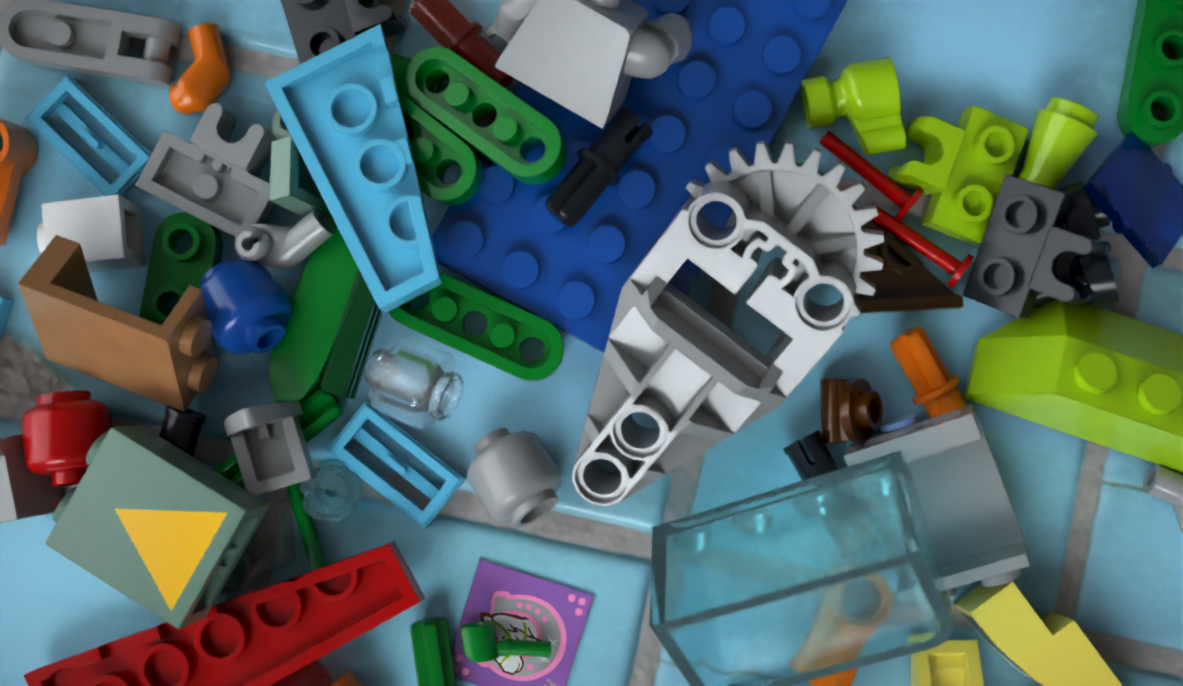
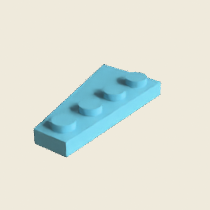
[264,24,443,314]

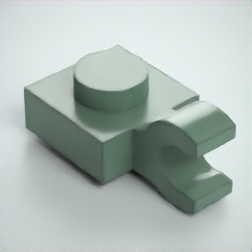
[269,111,332,217]

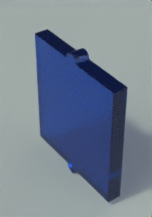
[1082,132,1183,269]

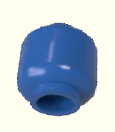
[199,260,293,354]

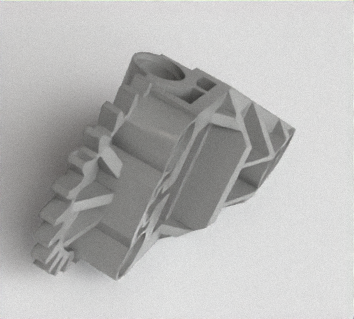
[572,140,884,506]

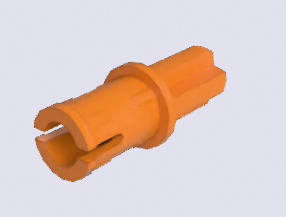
[890,326,967,418]

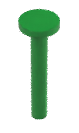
[286,482,327,570]

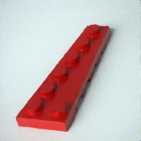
[23,541,425,686]

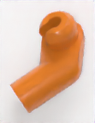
[169,23,231,115]

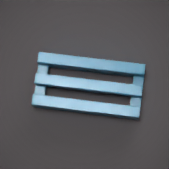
[24,74,152,199]
[326,400,467,529]

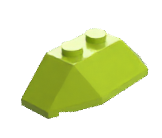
[963,300,1183,473]

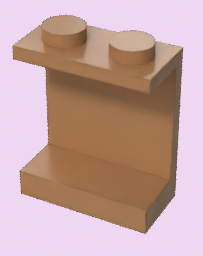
[18,235,219,412]

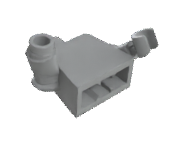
[485,0,692,129]

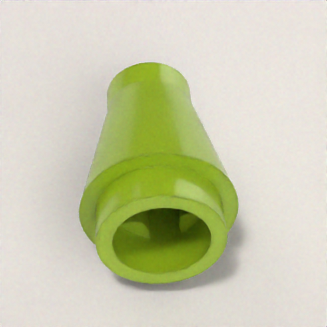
[1019,97,1099,189]

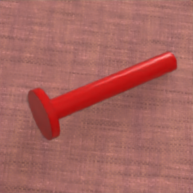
[819,131,924,221]
[871,203,974,288]

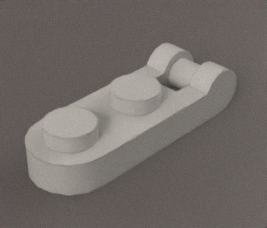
[0,0,182,89]

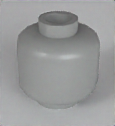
[467,428,562,527]

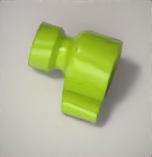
[801,56,906,155]

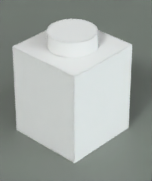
[36,194,146,273]

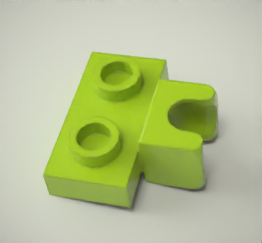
[888,105,1029,247]

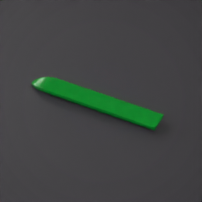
[269,53,444,402]

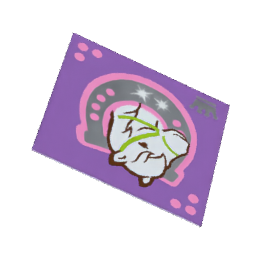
[452,559,594,686]

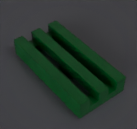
[320,270,383,399]

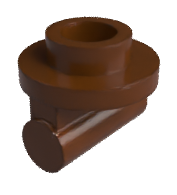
[820,378,883,443]

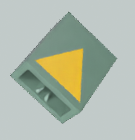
[45,425,270,629]

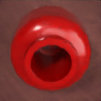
[21,390,112,487]

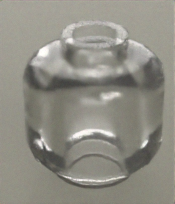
[364,336,464,429]

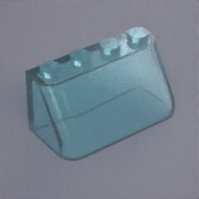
[650,451,954,686]

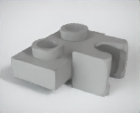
[135,102,276,237]

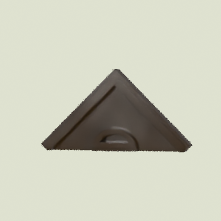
[841,220,964,314]

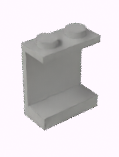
[844,403,1030,605]

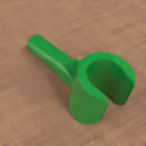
[460,620,551,663]

